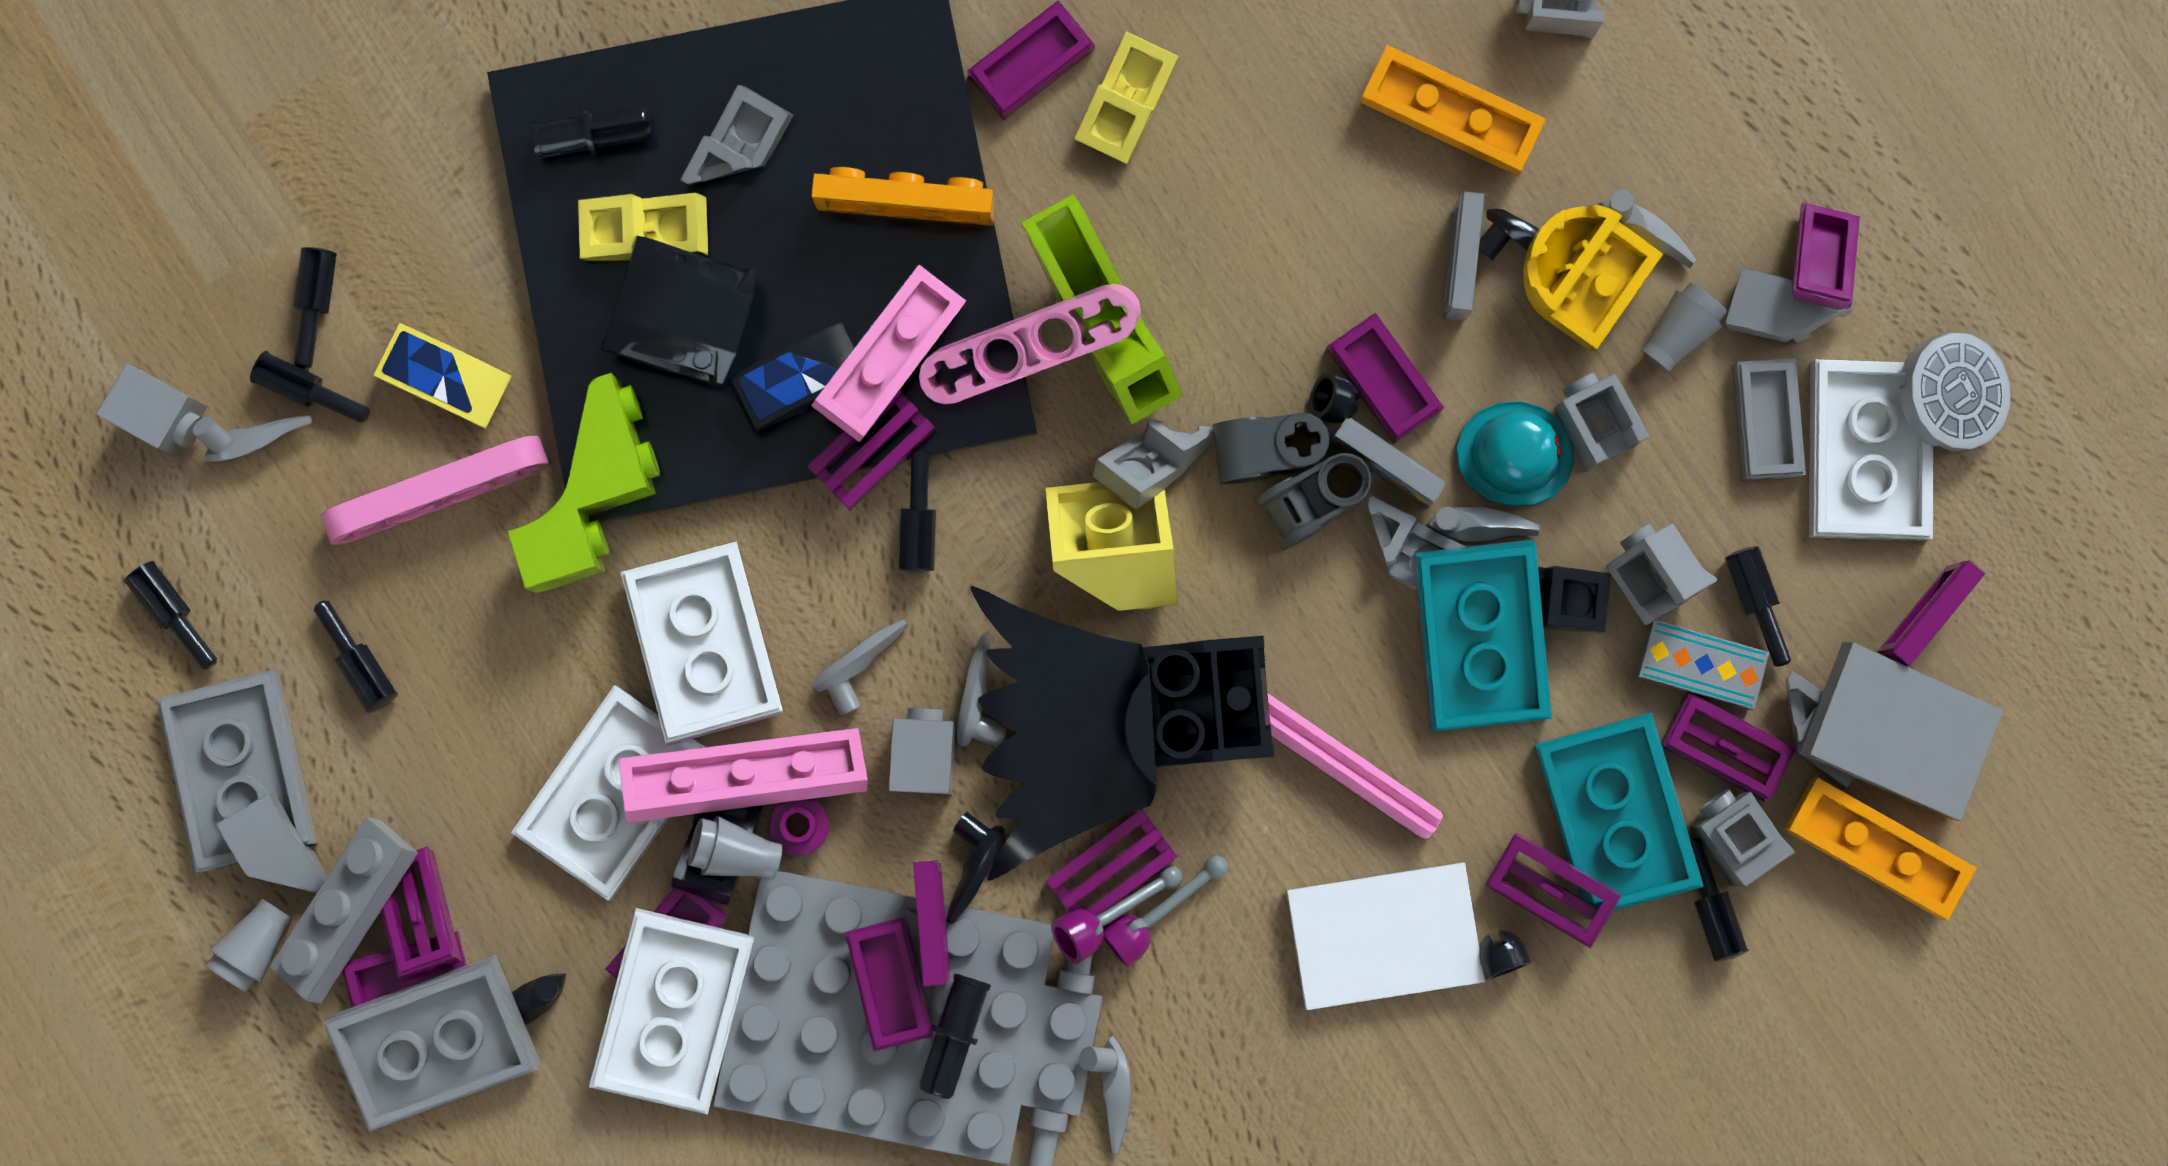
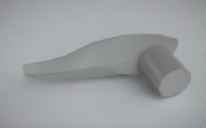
[1598,189,1696,268]
[193,416,312,462]
[1425,506,1539,542]
[812,619,908,716]
[955,635,1008,747]
[1079,1036,1132,1153]

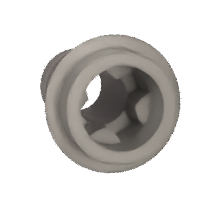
[1641,282,1727,373]
[688,816,782,880]
[206,899,292,992]

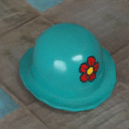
[1455,401,1575,506]

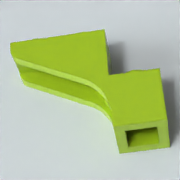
[1021,194,1183,425]
[508,373,660,594]

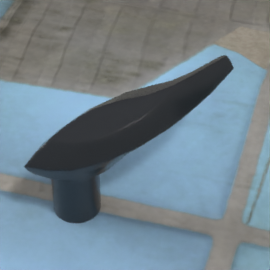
[1479,209,1539,261]
[946,812,1005,924]
[512,973,567,1025]

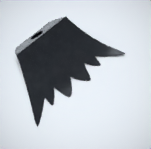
[970,586,1157,881]

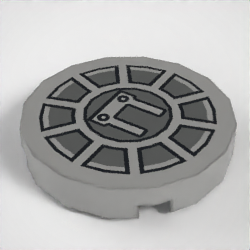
[1900,332,2011,452]

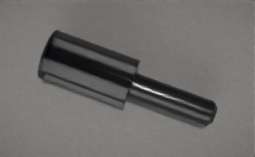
[293,247,337,369]
[250,351,370,423]
[899,450,936,573]
[1725,546,1791,667]
[124,561,217,670]
[314,600,398,713]
[1690,838,1749,961]

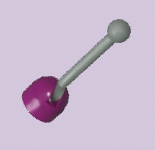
[1103,856,1228,968]
[1051,866,1182,964]

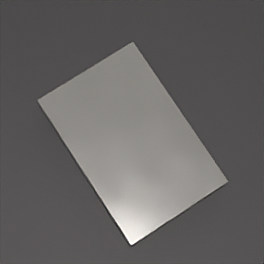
[1800,642,2003,821]
[157,670,318,873]
[323,954,541,1132]

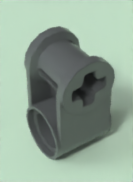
[1212,413,1329,484]
[1254,453,1372,551]

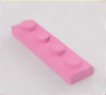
[618,728,868,823]

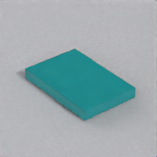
[1414,540,1552,732]
[1535,712,1704,918]

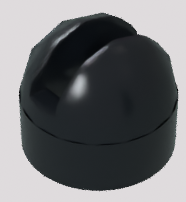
[1309,372,1360,423]
[1479,930,1531,980]

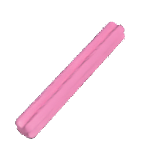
[1268,694,1443,839]

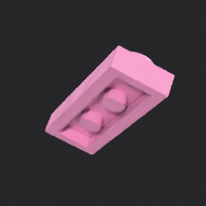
[811,265,966,442]

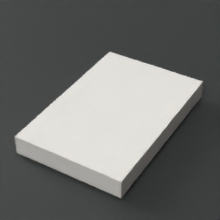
[1809,359,1933,541]
[621,541,783,746]
[511,685,705,901]
[1286,862,1485,1010]
[589,908,754,1115]

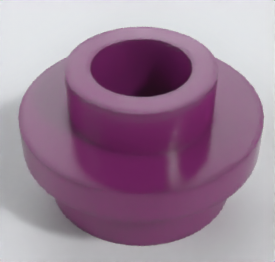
[769,799,829,855]

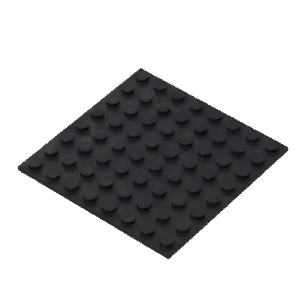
[487,0,1037,523]

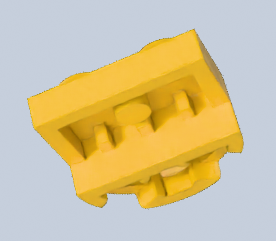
[1523,205,1663,352]

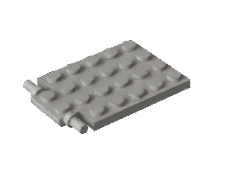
[713,870,1104,1166]

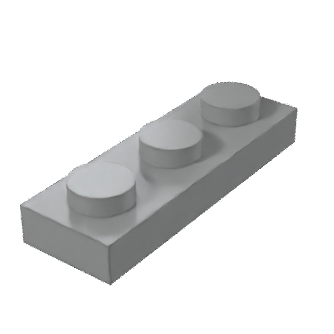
[270,817,418,1003]

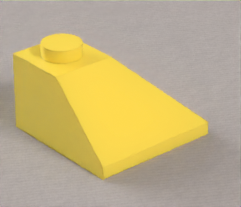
[1045,482,1178,611]

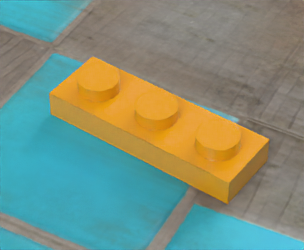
[1360,45,1546,176]
[812,167,995,226]
[1783,777,1977,920]

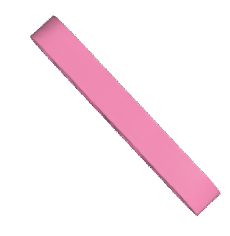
[919,284,1141,404]
[320,435,549,545]

